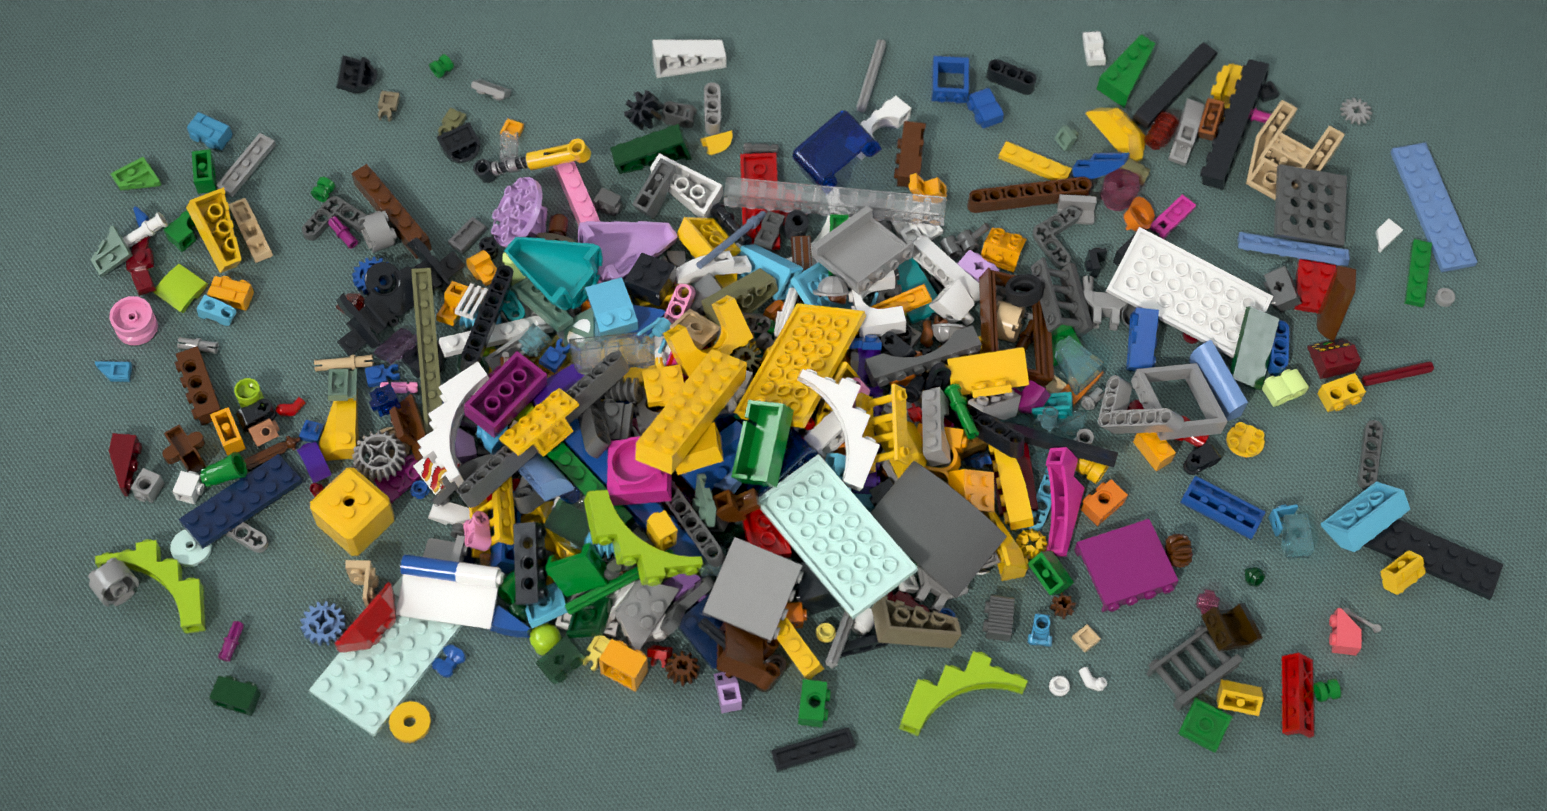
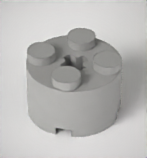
[358,211,397,253]
[88,558,139,607]

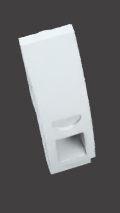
[676,251,752,284]

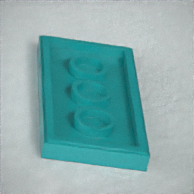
[897,257,938,324]

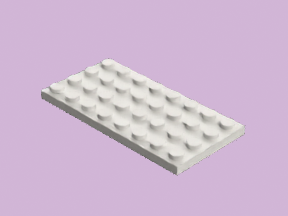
[1105,227,1273,358]

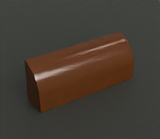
[1316,266,1356,341]

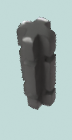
[744,143,779,155]

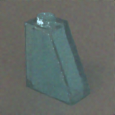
[1055,336,1104,396]

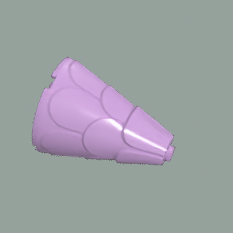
[578,221,678,282]

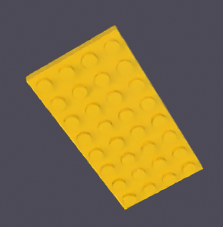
[733,303,866,428]

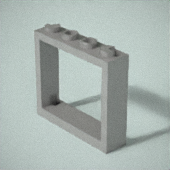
[1131,363,1228,441]

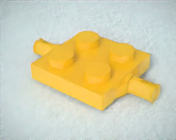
[642,357,684,407]

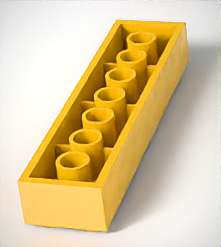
[635,349,747,474]

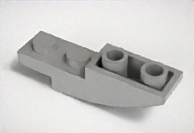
[1168,98,1204,166]

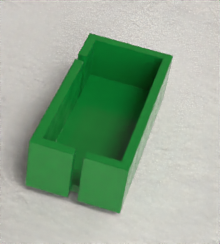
[731,400,794,488]

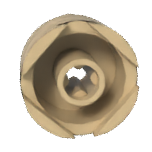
[996,300,1025,343]

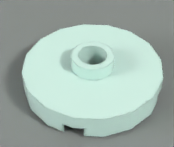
[170,530,212,567]

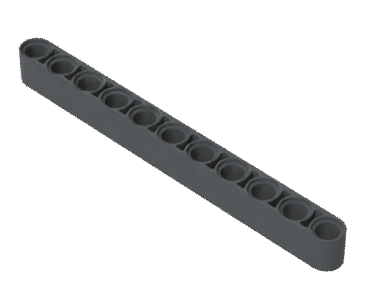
[457,351,630,508]
[602,399,725,567]

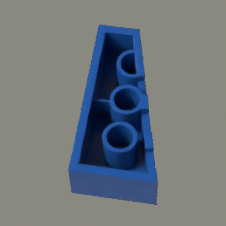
[675,421,743,491]

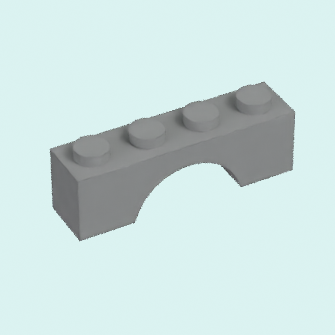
[922,387,950,467]

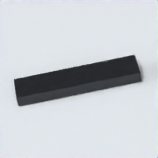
[771,727,856,772]

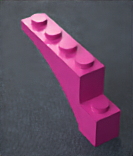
[1045,447,1085,557]

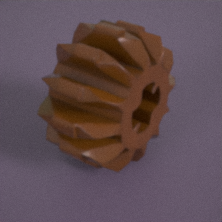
[1164,534,1193,568]
[665,651,700,687]

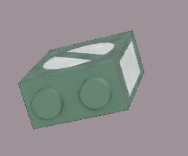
[564,308,606,364]

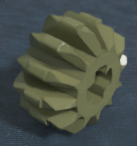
[730,342,762,373]

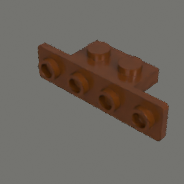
[389,394,427,462]

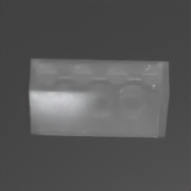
[569,332,655,375]

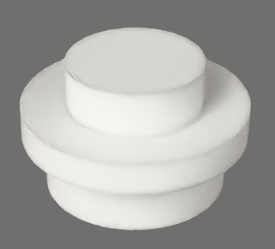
[1049,676,1070,696]

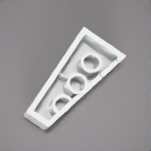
[652,40,726,78]
[650,154,724,218]

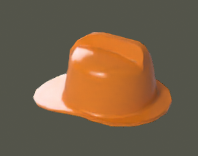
[1124,197,1155,232]

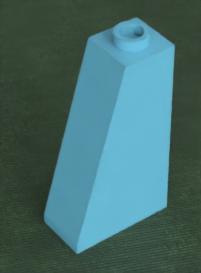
[737,244,803,300]

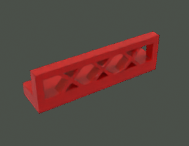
[1282,652,1314,738]

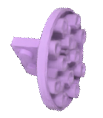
[491,177,547,248]

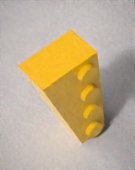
[186,187,241,273]

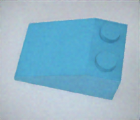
[585,277,638,340]

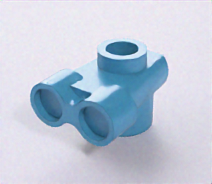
[1027,614,1052,647]

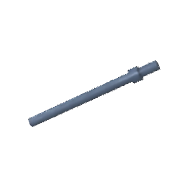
[696,211,766,269]

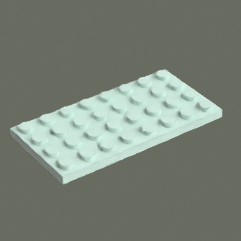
[759,454,918,619]
[309,575,463,737]

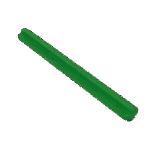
[565,549,674,615]

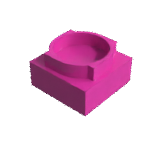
[607,436,672,506]

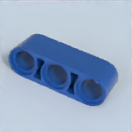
[1267,320,1289,377]

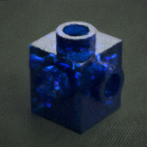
[369,384,401,417]

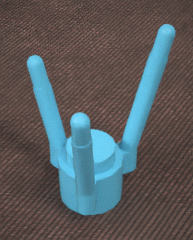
[631,317,671,355]

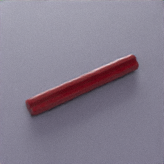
[1361,361,1434,386]

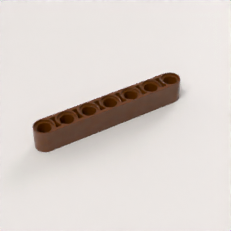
[967,177,1092,213]

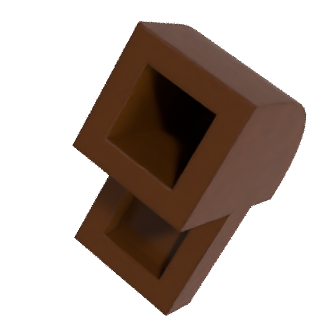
[712,488,761,522]

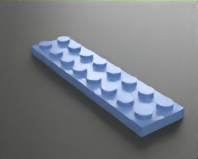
[1390,142,1477,272]

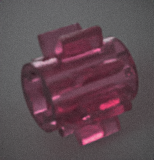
[1196,589,1219,614]

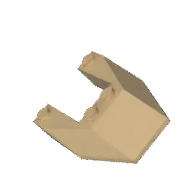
[1246,100,1345,200]

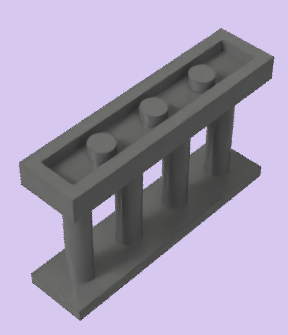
[1031,257,1094,337]
[1146,625,1243,711]

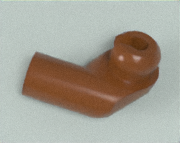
[920,320,933,347]

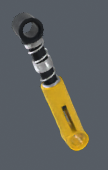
[473,139,591,183]

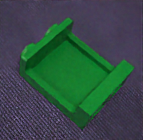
[545,543,608,597]

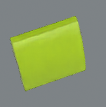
[153,264,208,313]

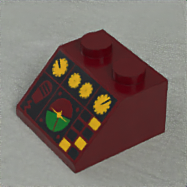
[1307,338,1361,379]

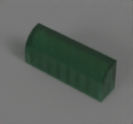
[544,498,616,564]

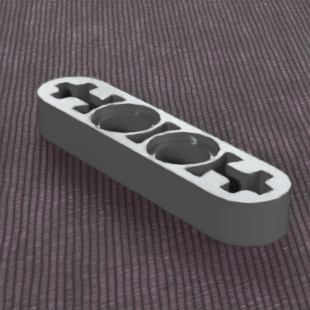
[1357,420,1383,490]

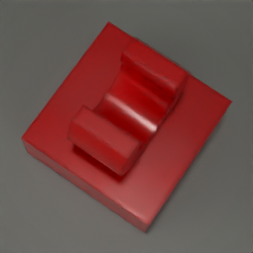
[647,645,673,668]

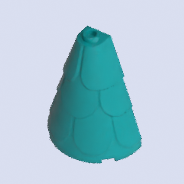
[504,237,603,310]

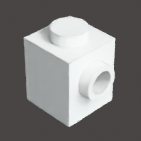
[172,471,204,504]

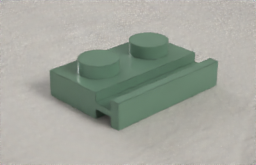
[328,368,357,401]

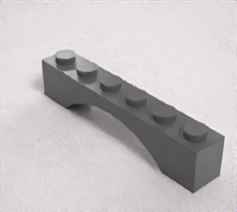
[864,325,982,387]

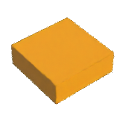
[500,118,524,141]

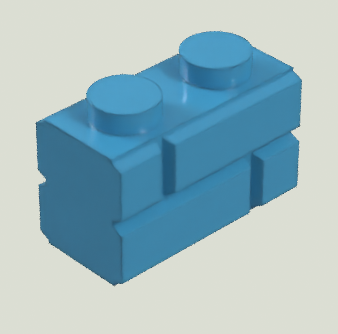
[187,112,233,150]

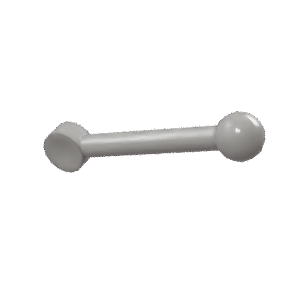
[1343,607,1382,633]

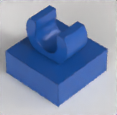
[299,420,325,444]

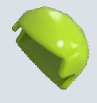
[529,623,562,656]

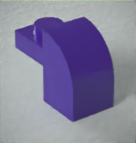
[297,442,332,483]

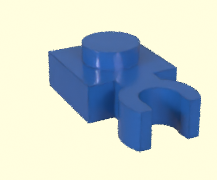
[849,334,882,350]
[539,338,571,373]
[365,364,400,388]
[964,451,992,469]

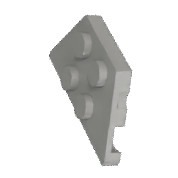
[614,580,679,651]

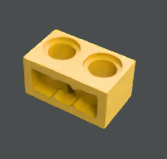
[1317,373,1366,412]

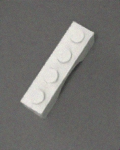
[846,96,911,160]

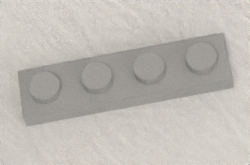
[216,133,276,197]

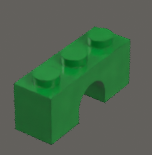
[164,211,196,252]

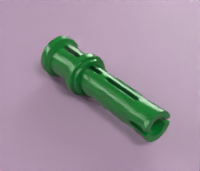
[944,384,979,439]

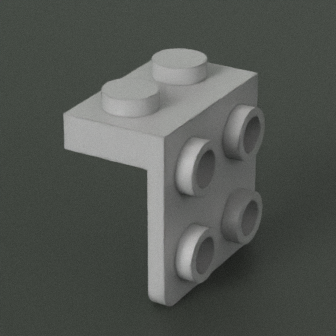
[423,535,469,563]

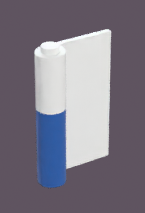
[396,554,504,629]

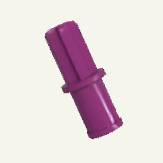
[328,216,358,249]
[218,621,244,662]

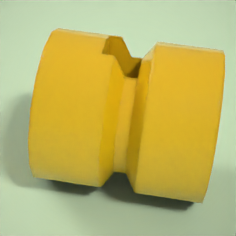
[1075,458,1109,484]

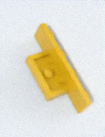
[1211,64,1243,122]

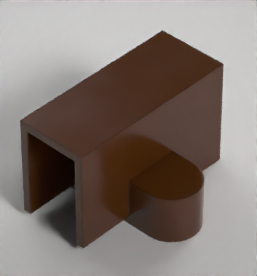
[162,424,206,473]

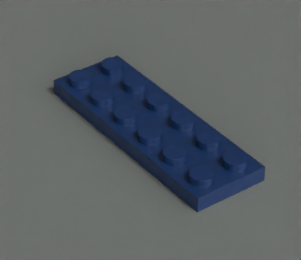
[179,454,302,549]

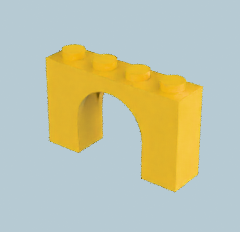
[662,295,753,377]

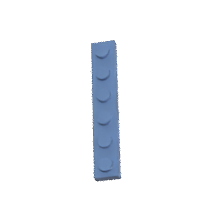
[1238,232,1350,266]

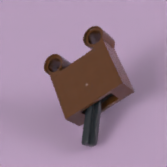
[698,618,780,690]

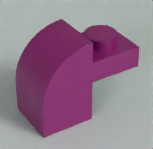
[1012,380,1051,414]

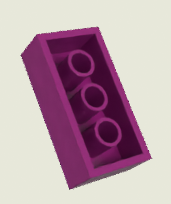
[464,351,547,438]

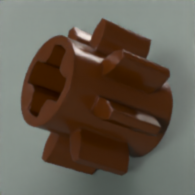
[1050,593,1076,619]

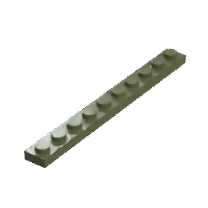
[411,268,442,434]

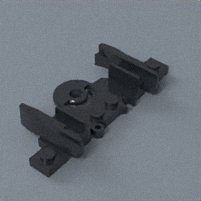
[336,237,465,357]

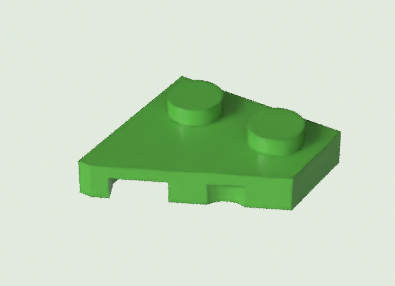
[111,157,161,190]

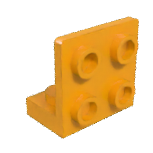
[981,228,1026,272]

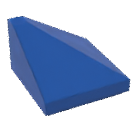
[133,206,149,227]

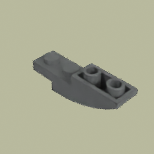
[430,453,496,507]

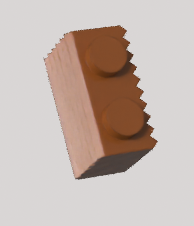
[1198,98,1226,141]

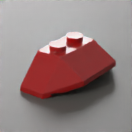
[334,582,396,653]

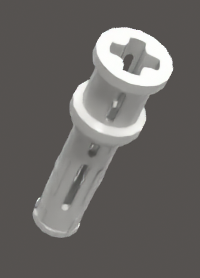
[123,212,168,248]

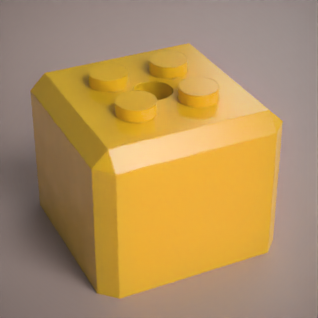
[310,467,394,556]

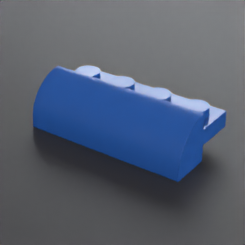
[1180,476,1265,540]

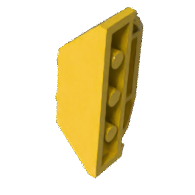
[1086,108,1147,162]
[874,416,927,479]

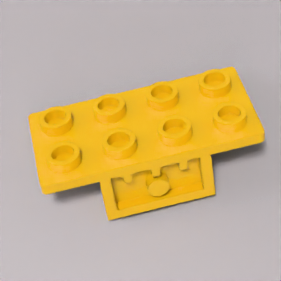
[947,347,1029,398]
[499,388,579,457]

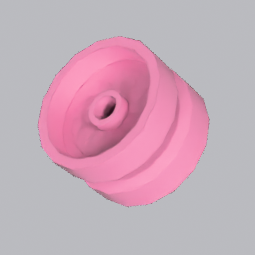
[109,296,158,345]

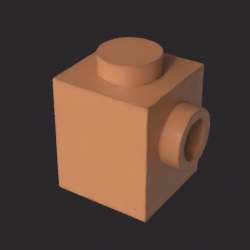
[247,418,280,447]

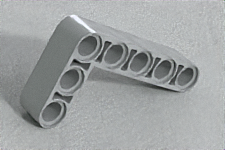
[1098,375,1184,434]

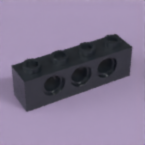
[513,522,549,606]

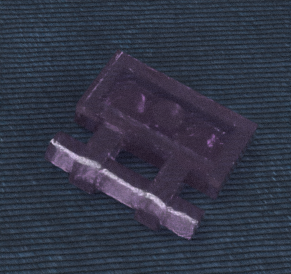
[373,328,417,364]

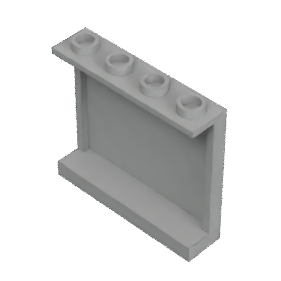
[812,206,914,295]
[702,537,804,643]

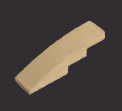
[228,198,273,263]

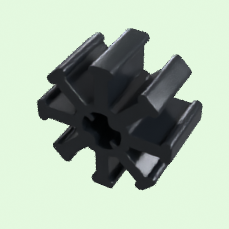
[624,90,664,130]

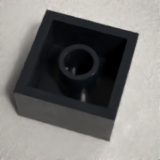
[624,253,677,307]

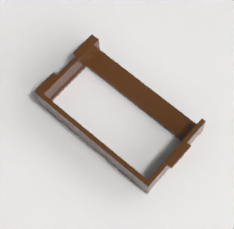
[979,268,1054,389]

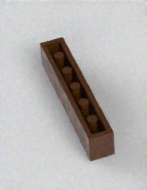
[352,164,432,260]

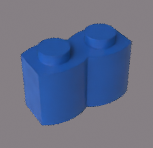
[967,88,1004,129]

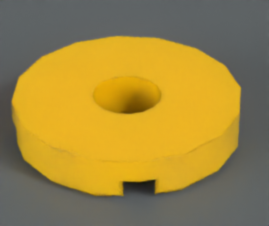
[389,701,431,743]

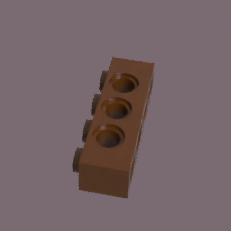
[174,346,221,426]

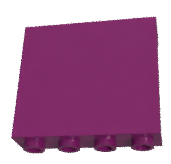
[1074,519,1179,612]

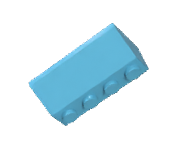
[1321,482,1410,552]

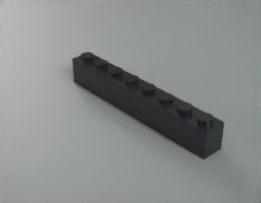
[1200,59,1269,190]

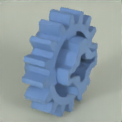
[301,601,346,646]

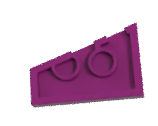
[374,454,422,503]

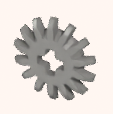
[1340,98,1372,125]

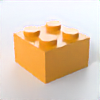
[949,469,994,513]
[599,639,648,692]

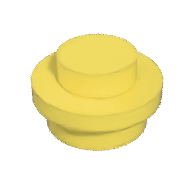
[816,623,836,643]

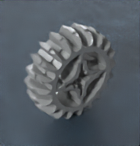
[352,430,407,482]

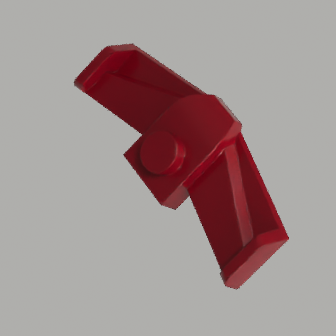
[126,236,157,296]

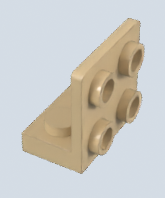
[345,560,379,607]

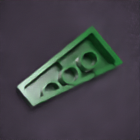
[1096,34,1155,108]

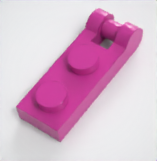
[1149,194,1196,239]

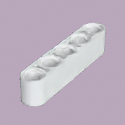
[912,235,980,304]

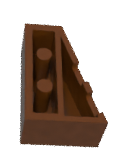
[894,121,926,187]

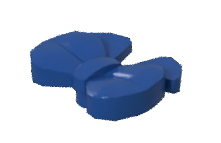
[432,645,466,678]

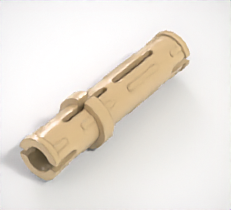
[314,354,374,372]

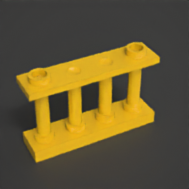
[855,384,910,474]
[469,476,515,561]

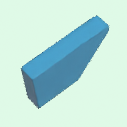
[95,361,132,382]

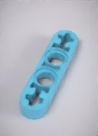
[1027,468,1051,531]

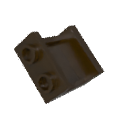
[1201,603,1263,652]

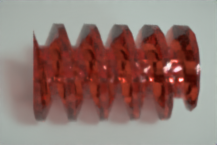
[1144,112,1180,150]

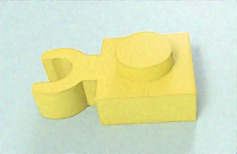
[582,636,610,671]

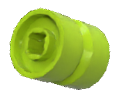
[234,378,264,408]

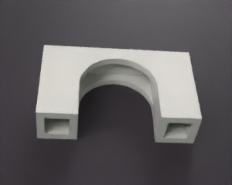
[847,270,906,337]

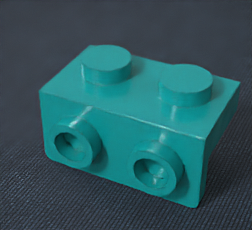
[1032,392,1073,420]

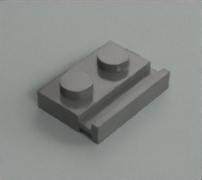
[604,403,634,441]

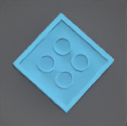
[790,262,853,309]

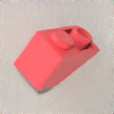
[1329,608,1361,656]

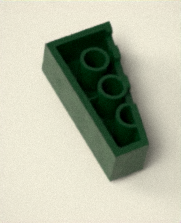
[610,124,692,174]

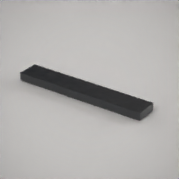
[1005,421,1118,467]

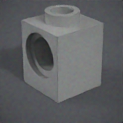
[131,468,165,503]

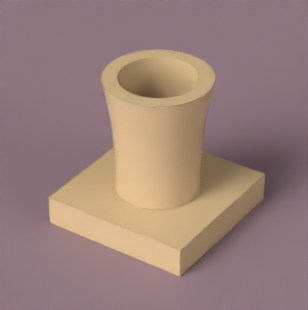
[670,309,720,350]

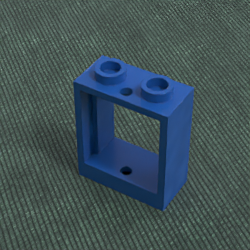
[932,56,969,103]

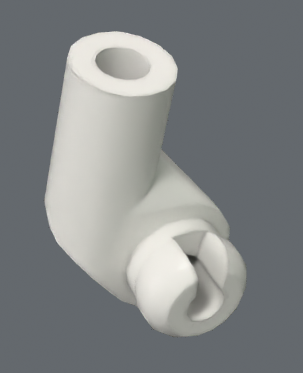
[1079,667,1107,691]

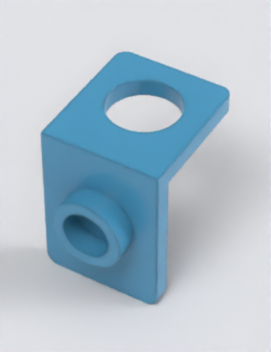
[1268,504,1298,536]

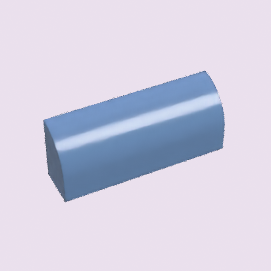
[1189,340,1248,421]
[518,452,574,501]

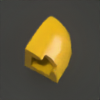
[701,130,732,155]

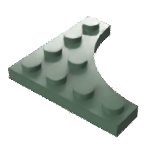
[511,278,573,333]

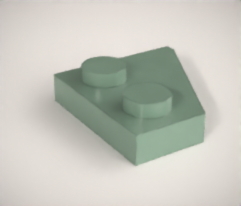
[91,225,133,277]
[692,473,716,527]

